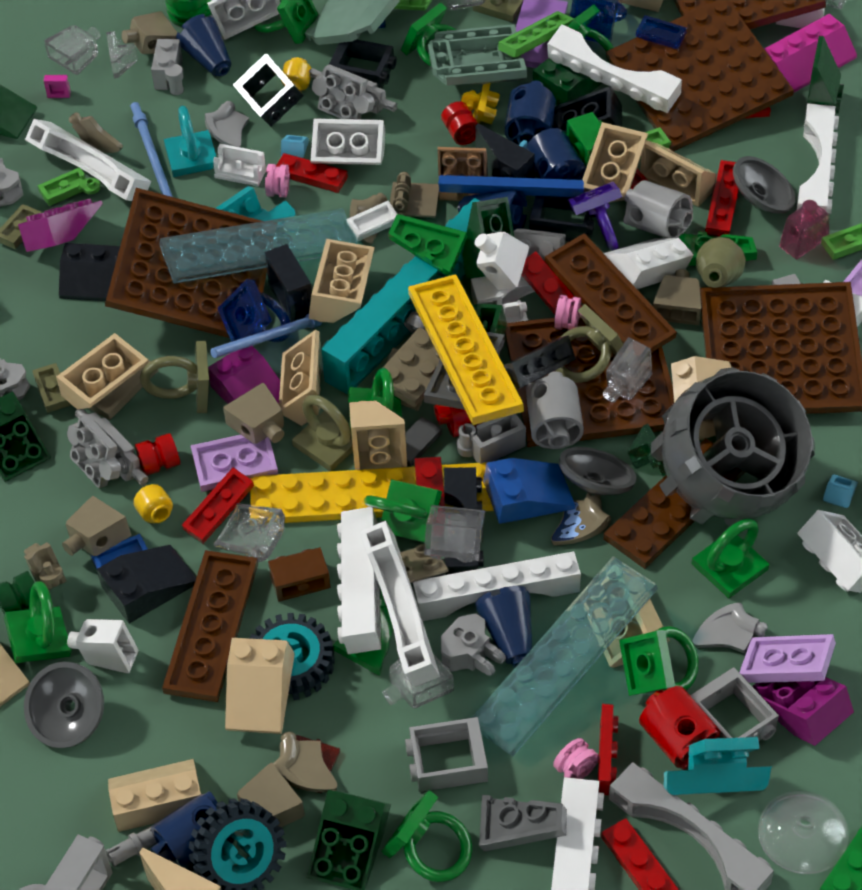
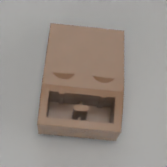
[438,147,488,201]

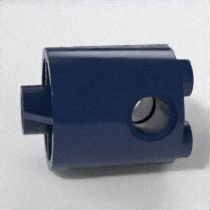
[505,81,556,145]
[526,128,586,180]
[151,791,235,872]

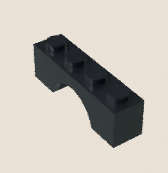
[444,467,484,575]

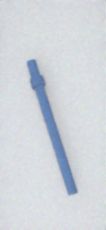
[130,102,173,197]
[211,314,322,358]

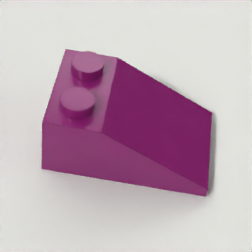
[208,346,280,404]

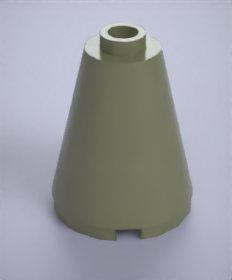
[696,237,746,288]

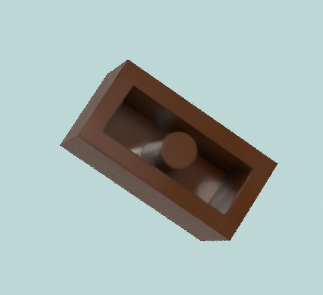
[268,547,331,602]

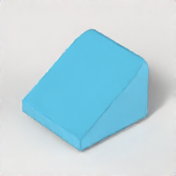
[281,135,309,158]
[823,474,858,508]

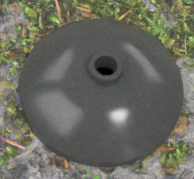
[733,156,795,214]
[559,447,636,495]
[24,662,104,748]

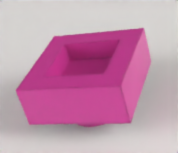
[44,75,71,98]

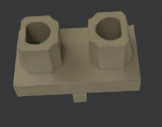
[24,542,67,591]

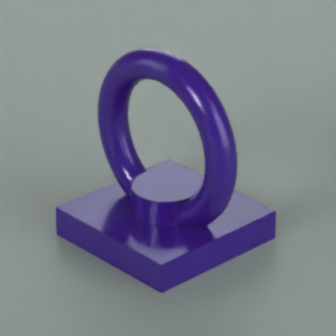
[568,181,622,251]

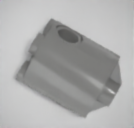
[623,180,693,238]
[526,371,584,449]

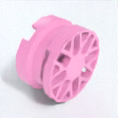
[265,164,290,198]
[554,295,581,331]
[553,738,599,779]

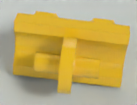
[461,83,500,124]

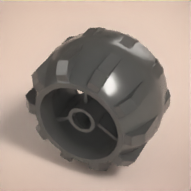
[651,367,815,527]

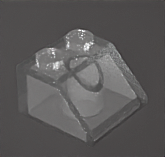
[424,505,485,562]

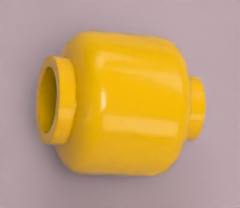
[281,57,311,91]
[133,484,173,524]

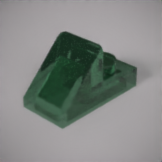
[628,424,666,477]

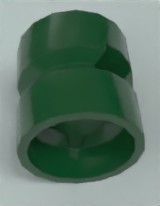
[0,571,35,616]

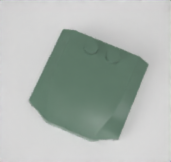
[305,0,400,45]
[428,24,527,86]

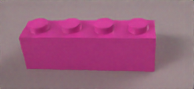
[764,14,857,92]

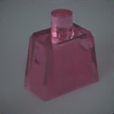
[779,200,829,260]

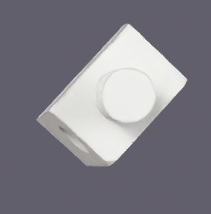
[475,232,529,290]
[67,619,139,673]

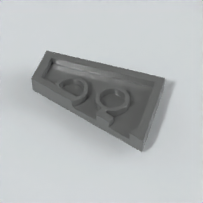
[479,795,567,852]

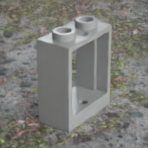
[690,667,779,741]
[405,717,488,792]
[43,834,113,890]

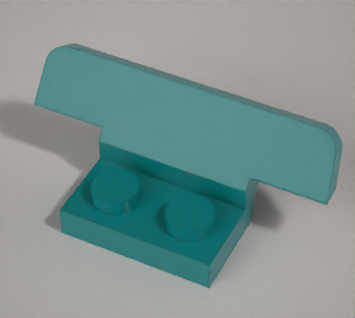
[216,186,295,232]
[664,737,772,795]

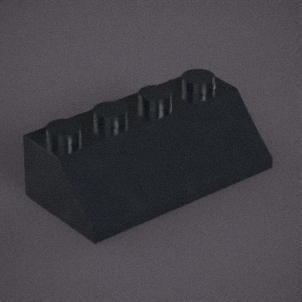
[59,243,120,301]

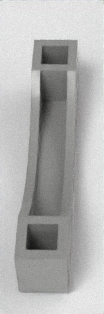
[609,762,774,890]

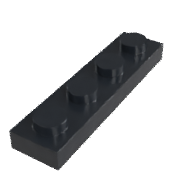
[504,335,576,389]

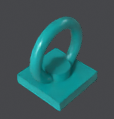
[164,106,216,177]

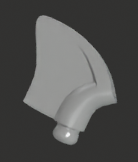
[205,101,249,148]
[693,603,768,653]

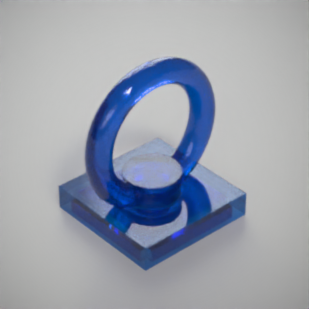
[570,0,627,43]
[217,279,290,342]

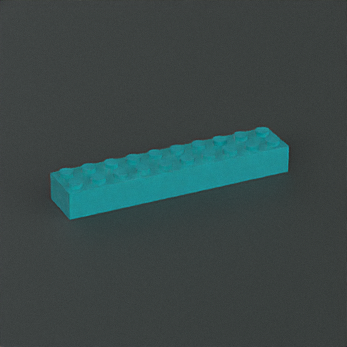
[321,198,480,395]

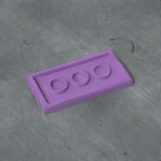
[516,0,568,68]

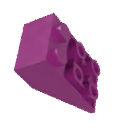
[18,198,103,252]
[752,677,854,746]

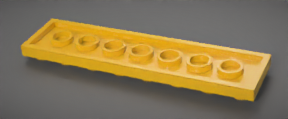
[408,274,524,425]

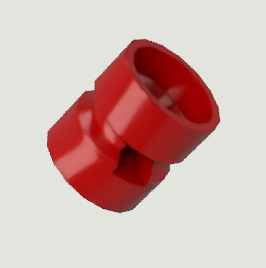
[441,101,478,145]
[135,433,181,476]

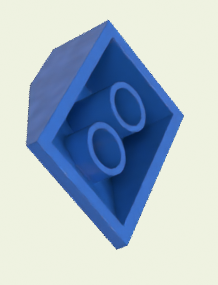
[483,458,576,524]

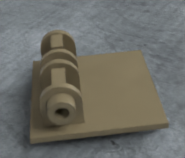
[390,172,439,218]
[400,543,448,583]

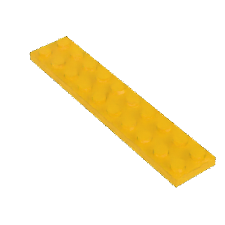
[250,462,494,525]

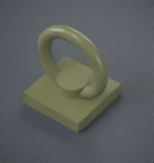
[473,0,524,23]
[555,304,630,383]
[140,341,209,413]
[292,395,353,471]

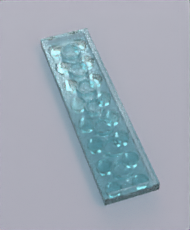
[159,208,358,283]
[472,556,658,756]

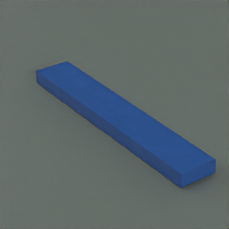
[438,175,584,197]

